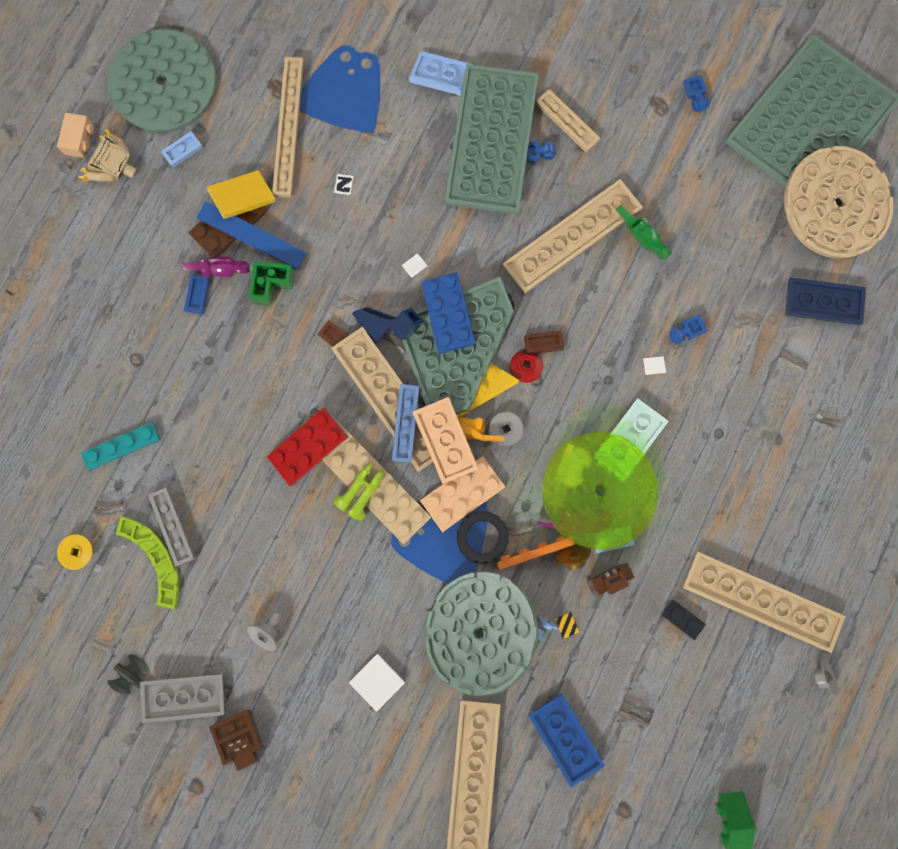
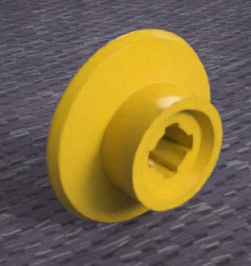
[57,534,92,570]

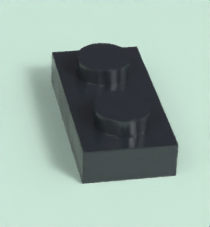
[661,600,706,640]

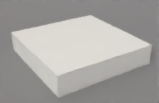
[349,654,405,712]

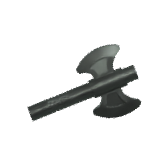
[107,654,147,694]

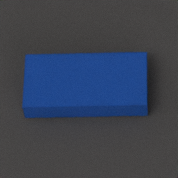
[184,275,211,315]

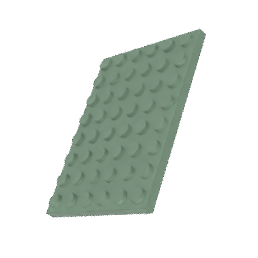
[724,34,898,188]

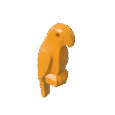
[458,417,505,441]

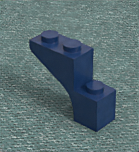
[352,307,424,342]

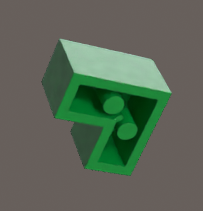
[249,261,295,306]
[715,791,756,849]

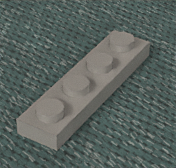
[148,487,195,567]

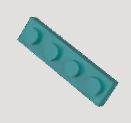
[81,422,161,471]

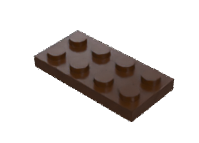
[188,206,268,257]

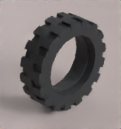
[457,511,509,564]

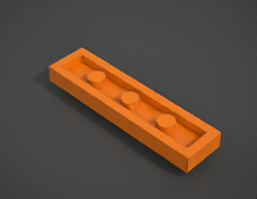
[496,535,574,570]

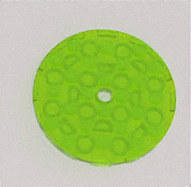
[542,432,658,550]

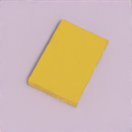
[207,170,275,219]

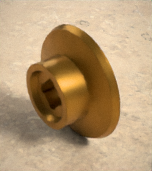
[556,545,591,570]

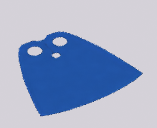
[300,45,380,132]
[391,501,487,584]

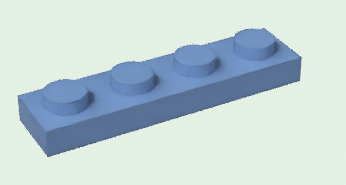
[392,384,419,463]

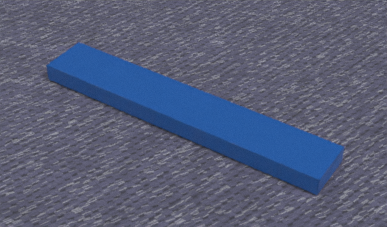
[197,201,307,270]

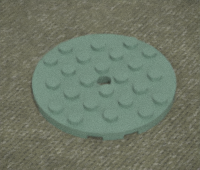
[107,29,217,133]
[425,572,538,696]

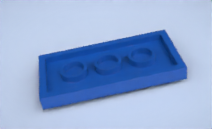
[421,272,476,355]
[528,693,605,787]

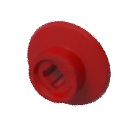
[509,350,543,383]

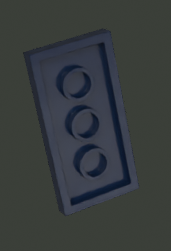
[785,277,866,325]

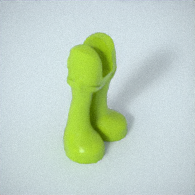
[333,462,385,522]

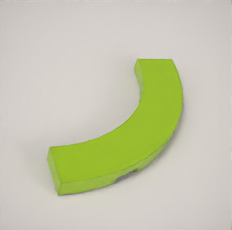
[116,516,180,610]

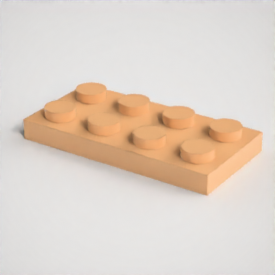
[413,397,479,484]
[420,456,505,532]

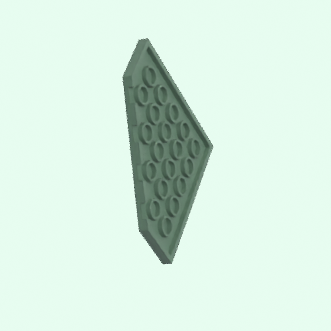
[403,277,514,415]

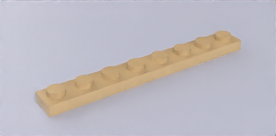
[272,57,304,198]

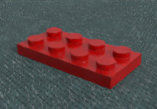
[267,408,349,486]

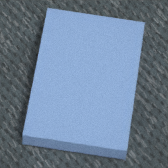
[409,51,472,96]

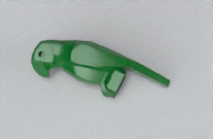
[616,205,672,259]

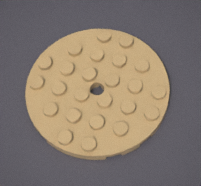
[784,146,894,259]

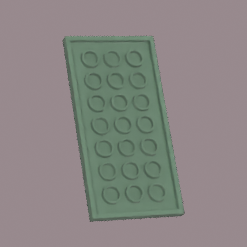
[445,64,539,214]

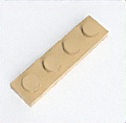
[536,89,600,153]

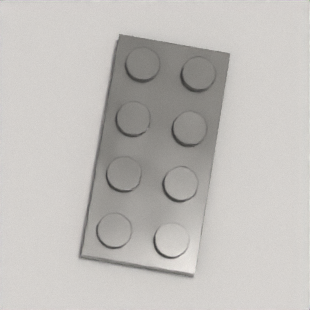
[140,673,225,723]

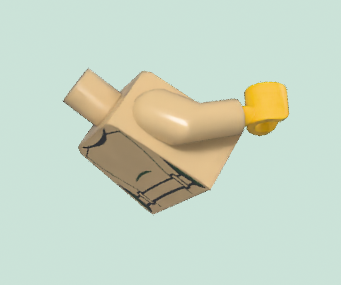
[78,129,136,182]

